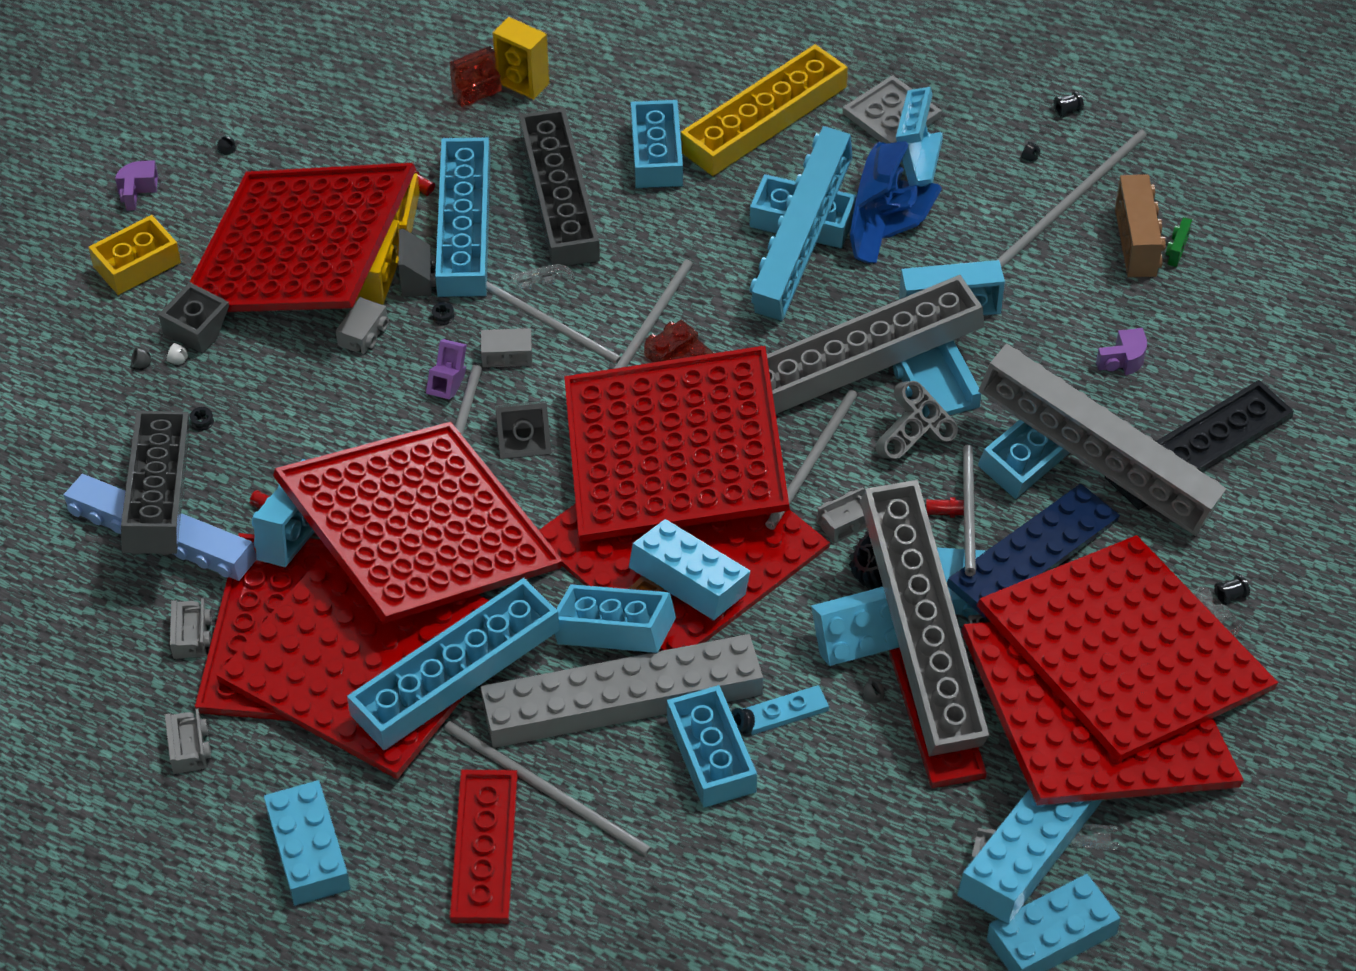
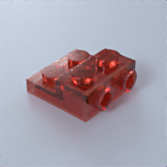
[449,46,502,107]
[644,319,714,363]

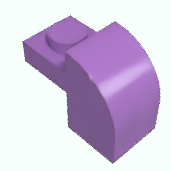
[115,161,158,211]
[1096,328,1147,375]
[426,339,467,400]

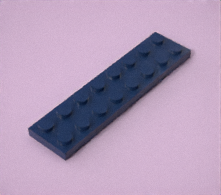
[947,483,1120,619]

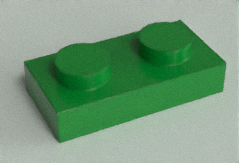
[1165,217,1192,267]

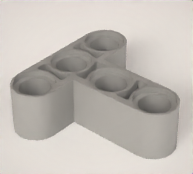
[876,381,958,459]

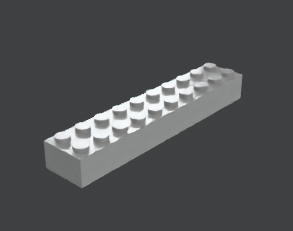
[767,275,984,414]
[978,343,1227,536]
[860,480,989,756]
[481,634,763,748]

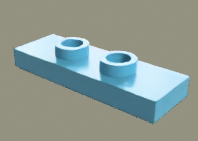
[744,685,829,735]

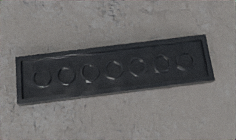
[1104,380,1294,510]

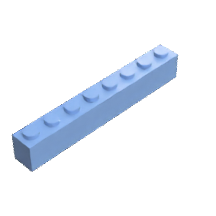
[63,474,257,581]

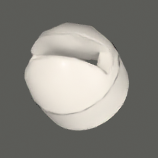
[167,343,188,365]

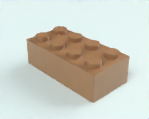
[1115,175,1166,277]

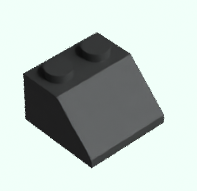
[398,229,436,297]
[158,282,229,354]
[495,401,552,459]

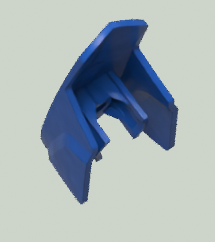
[850,141,942,263]

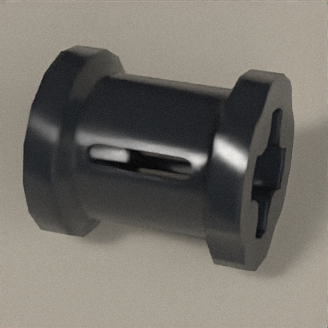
[1053,91,1084,117]
[1214,574,1250,606]

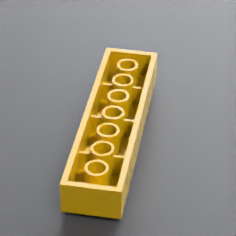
[681,44,848,176]

